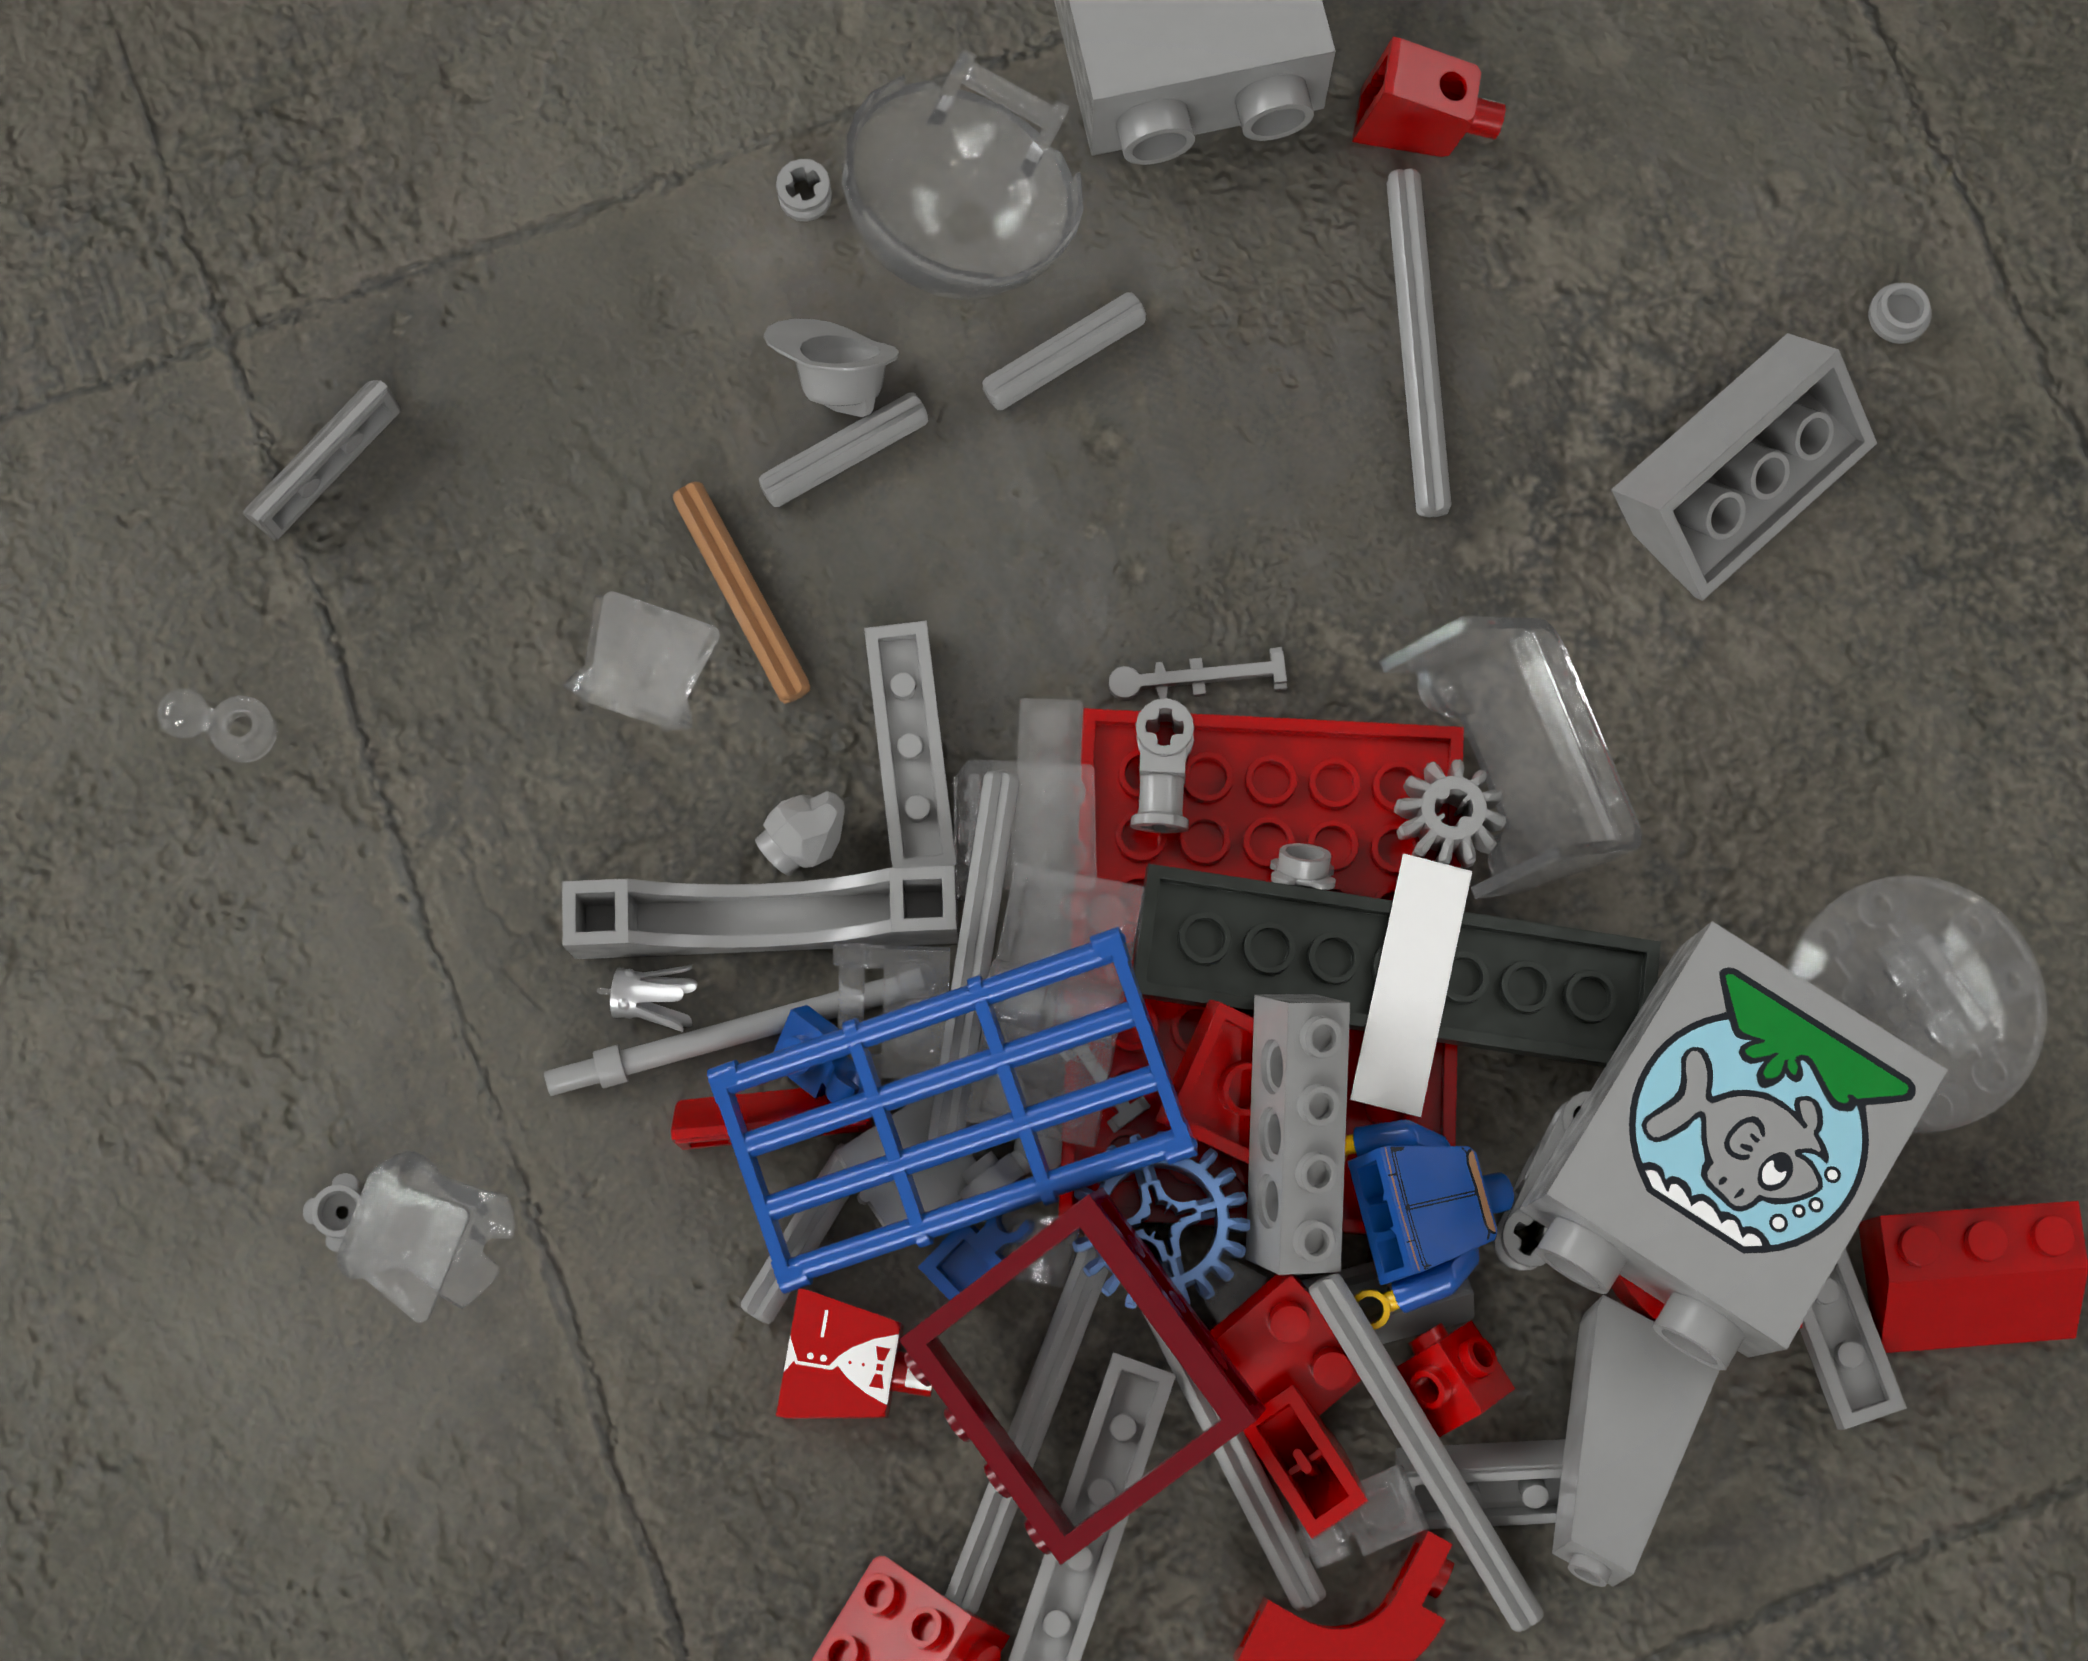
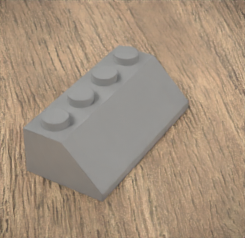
[1611,333,1877,601]

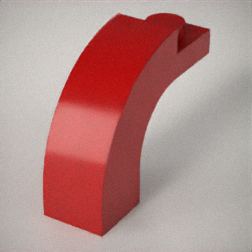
[1232,1530,1455,1661]

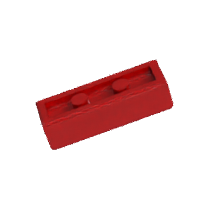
[671,1088,873,1150]

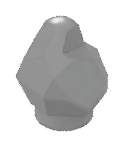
[755,791,845,876]

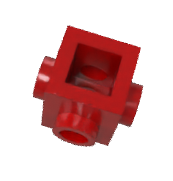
[1397,1320,1515,1437]

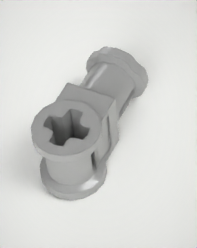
[1130,698,1194,833]

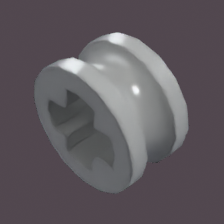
[776,159,832,222]

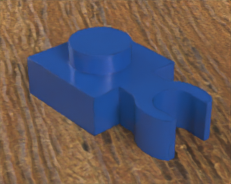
[918,1215,1035,1314]

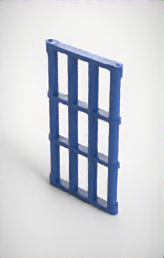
[707,926,1198,1294]

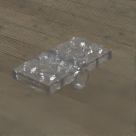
[965,862,1146,1147]

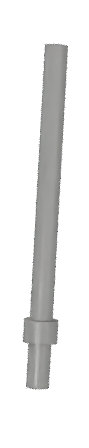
[544,968,926,1096]

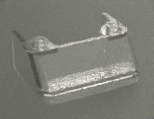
[1380,616,1642,899]

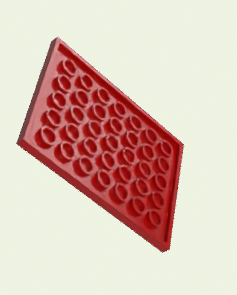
[1058,708,1464,1235]

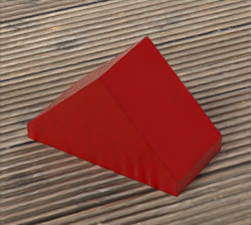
[1243,1385,1370,1539]

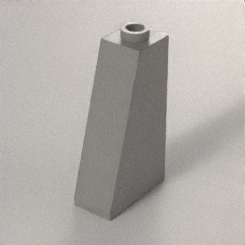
[1552,1295,1720,1587]

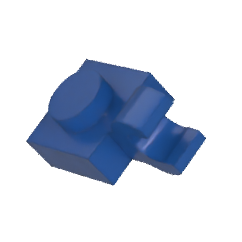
[774,1005,880,1102]

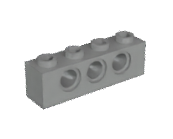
[1246,994,1350,1275]

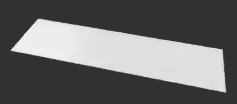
[1350,853,1472,1117]

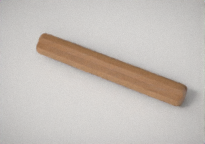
[673,482,810,704]

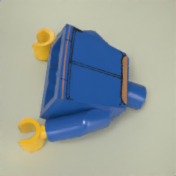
[1345,1120,1514,1330]

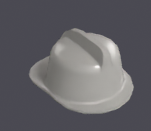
[764,319,899,417]

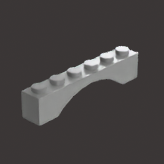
[562,865,959,959]

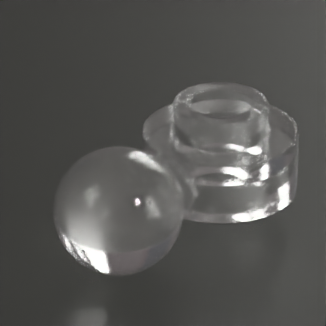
[157,688,277,762]

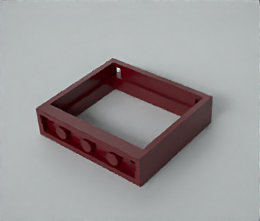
[899,1187,1266,1565]

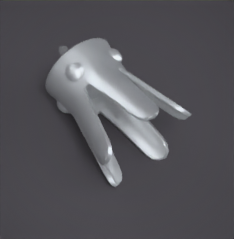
[597,965,698,1032]

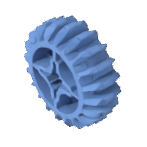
[1072,1131,1250,1309]

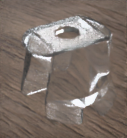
[562,591,720,732]
[337,1151,515,1322]

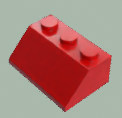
[1858,1200,2088,1353]

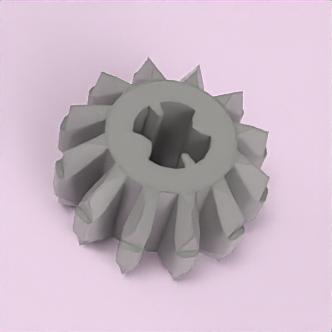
[1394,759,1506,868]

